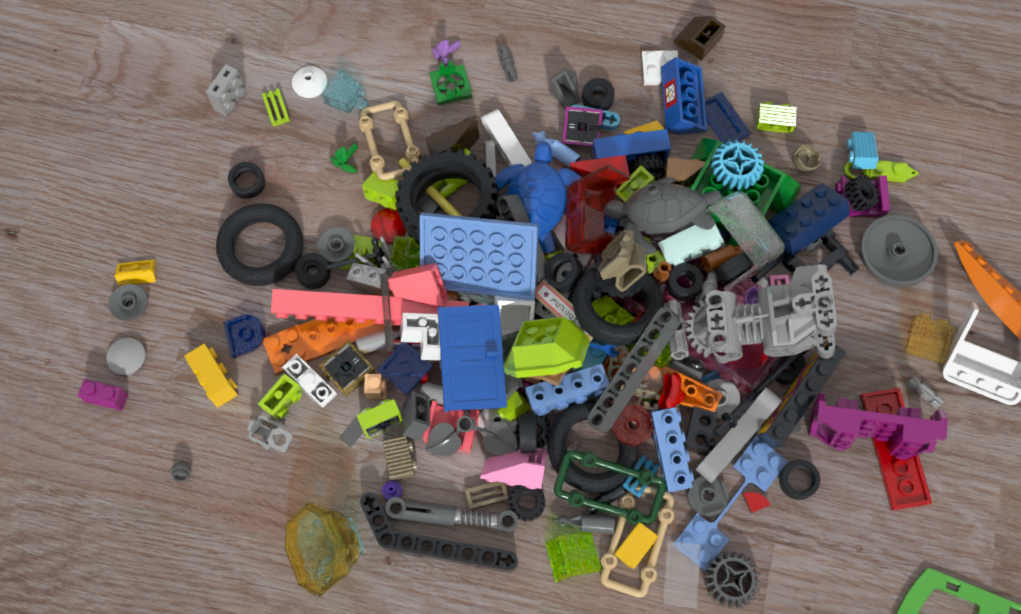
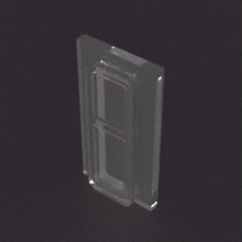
[663,541,700,608]

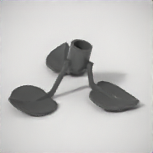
[425,410,518,456]

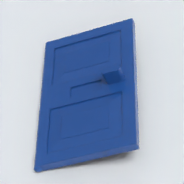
[438,305,507,412]

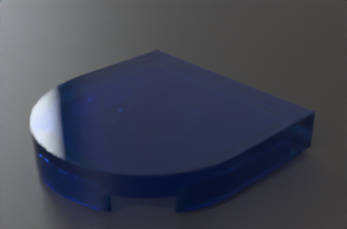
[223,314,265,359]

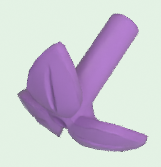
[431,40,461,67]

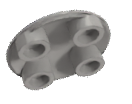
[106,338,147,376]

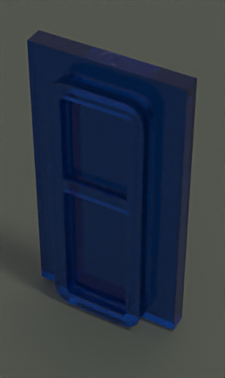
[705,92,751,144]

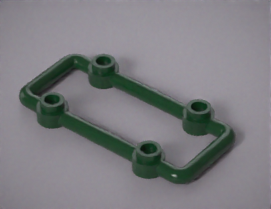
[554,450,667,525]

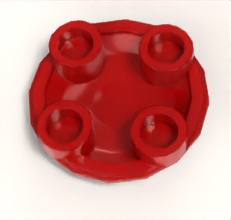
[371,209,406,244]

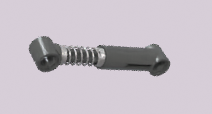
[386,497,518,534]

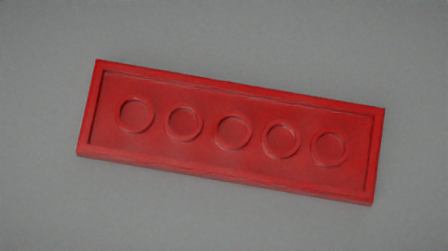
[860,388,932,511]

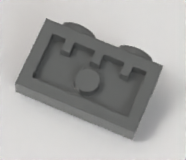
[664,348,711,380]

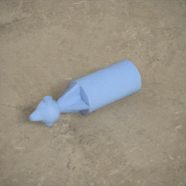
[532,131,581,168]

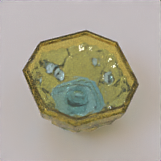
[285,502,363,596]

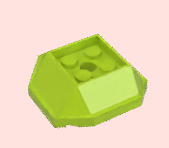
[503,317,590,378]

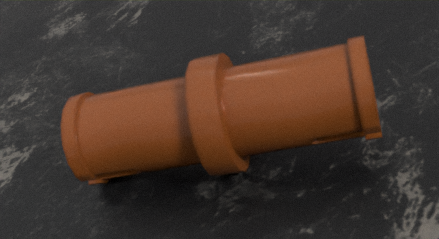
[653,261,671,286]

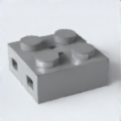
[205,64,245,116]

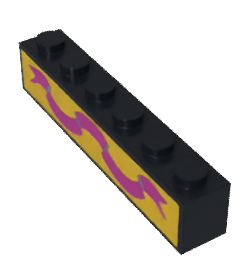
[756,342,846,448]

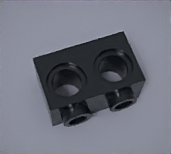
[684,407,719,455]

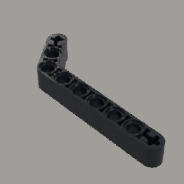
[360,492,518,573]

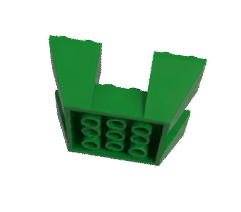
[669,138,802,268]

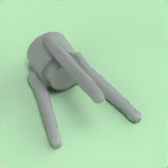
[355,236,400,277]

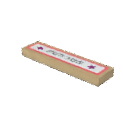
[535,279,593,342]

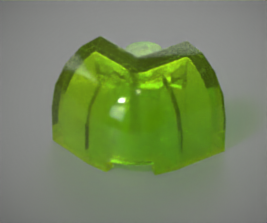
[390,236,420,271]

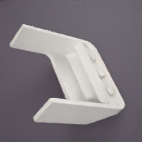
[942,302,1021,405]

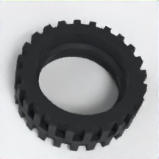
[395,149,500,245]

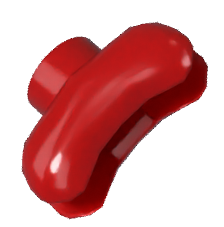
[658,372,685,409]

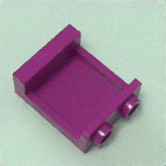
[835,176,890,217]

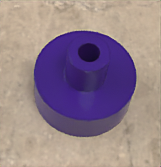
[382,481,403,501]

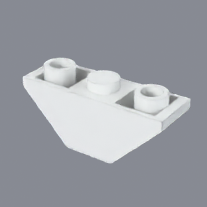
[282,354,337,408]

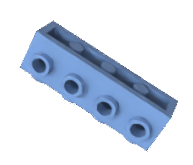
[525,364,609,416]
[648,407,694,492]

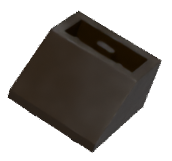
[673,16,726,61]

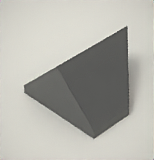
[549,69,581,109]

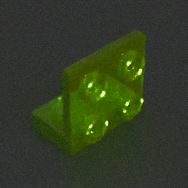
[545,532,601,583]

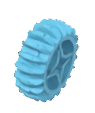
[711,139,764,190]

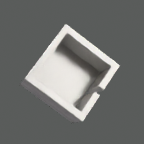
[494,296,535,336]

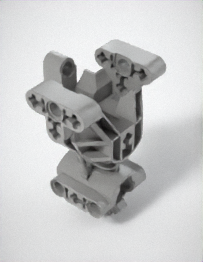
[686,264,837,363]

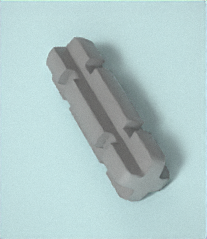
[907,376,944,408]

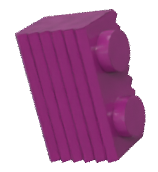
[78,378,128,411]

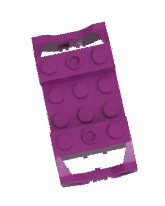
[809,393,948,460]

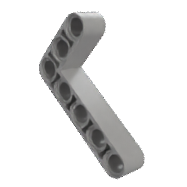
[696,387,783,483]

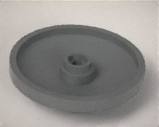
[859,215,938,288]

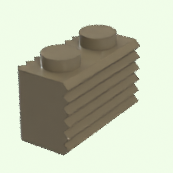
[382,435,418,481]

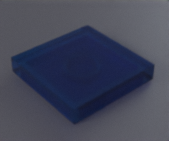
[377,342,433,396]

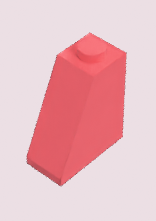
[388,263,449,306]

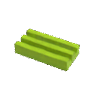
[262,88,290,127]

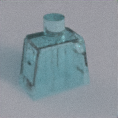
[321,69,368,113]

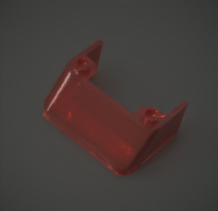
[565,165,630,254]

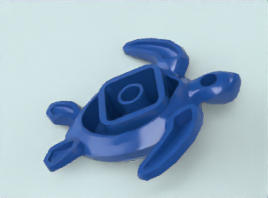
[495,141,592,254]

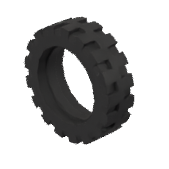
[593,250,648,298]

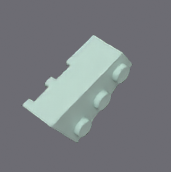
[658,224,726,268]

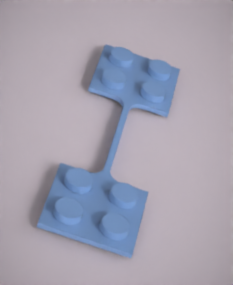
[673,436,788,571]

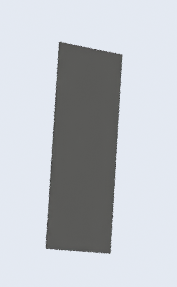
[339,408,365,447]

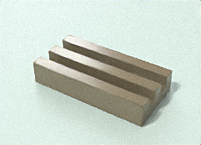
[465,481,509,510]

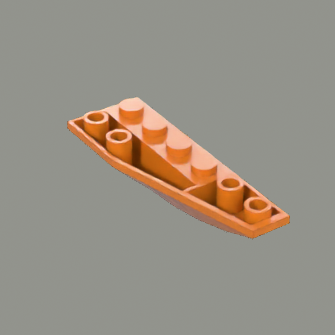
[954,240,1021,340]
[603,345,723,412]

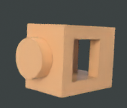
[364,374,387,400]

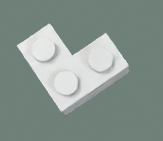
[401,313,441,360]

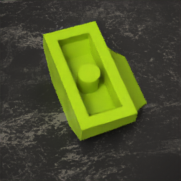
[615,166,655,203]

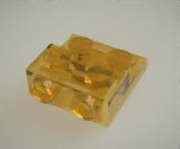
[904,313,955,364]

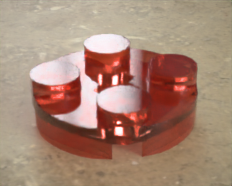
[611,405,653,447]

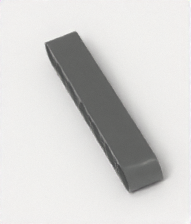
[587,307,680,432]

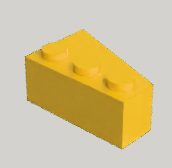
[184,343,238,408]

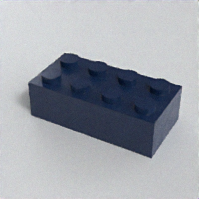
[764,183,850,256]

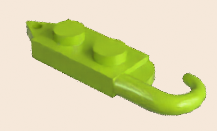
[844,160,919,183]

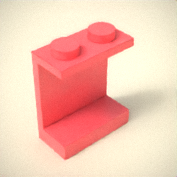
[422,400,480,453]

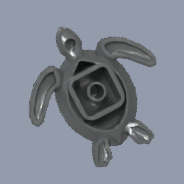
[604,177,721,255]

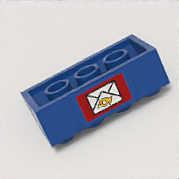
[661,57,708,135]

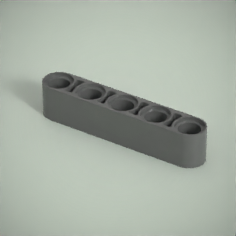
[496,194,547,284]

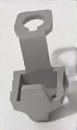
[247,415,293,453]

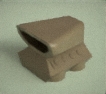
[598,230,647,292]

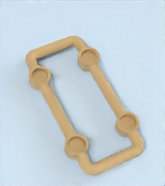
[359,101,421,180]
[600,482,674,598]

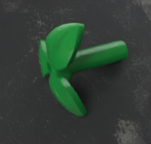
[329,143,358,173]

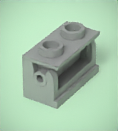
[346,263,390,296]

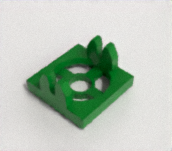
[429,60,472,105]

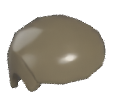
[792,144,821,172]

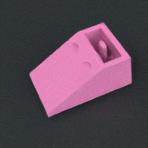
[480,448,548,489]

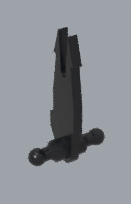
[325,238,385,270]

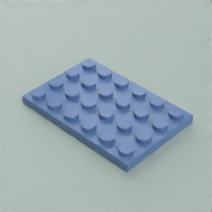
[420,212,539,300]

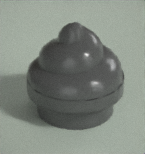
[170,460,191,482]

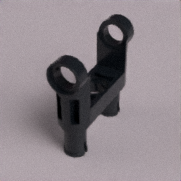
[782,229,860,292]

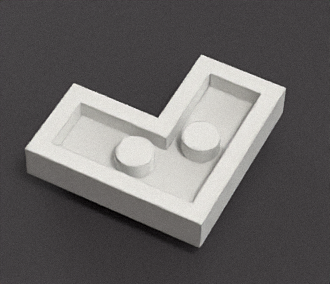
[641,50,678,86]

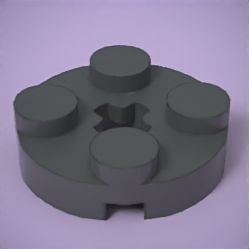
[687,476,729,517]

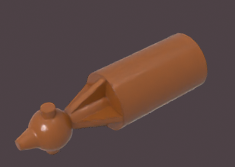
[701,240,756,272]

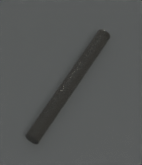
[380,274,394,352]

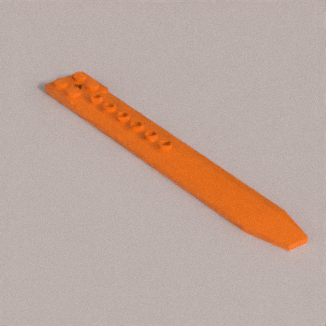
[262,240,547,375]

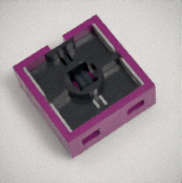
[562,106,603,147]

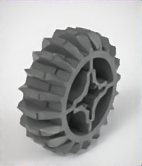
[704,551,761,609]

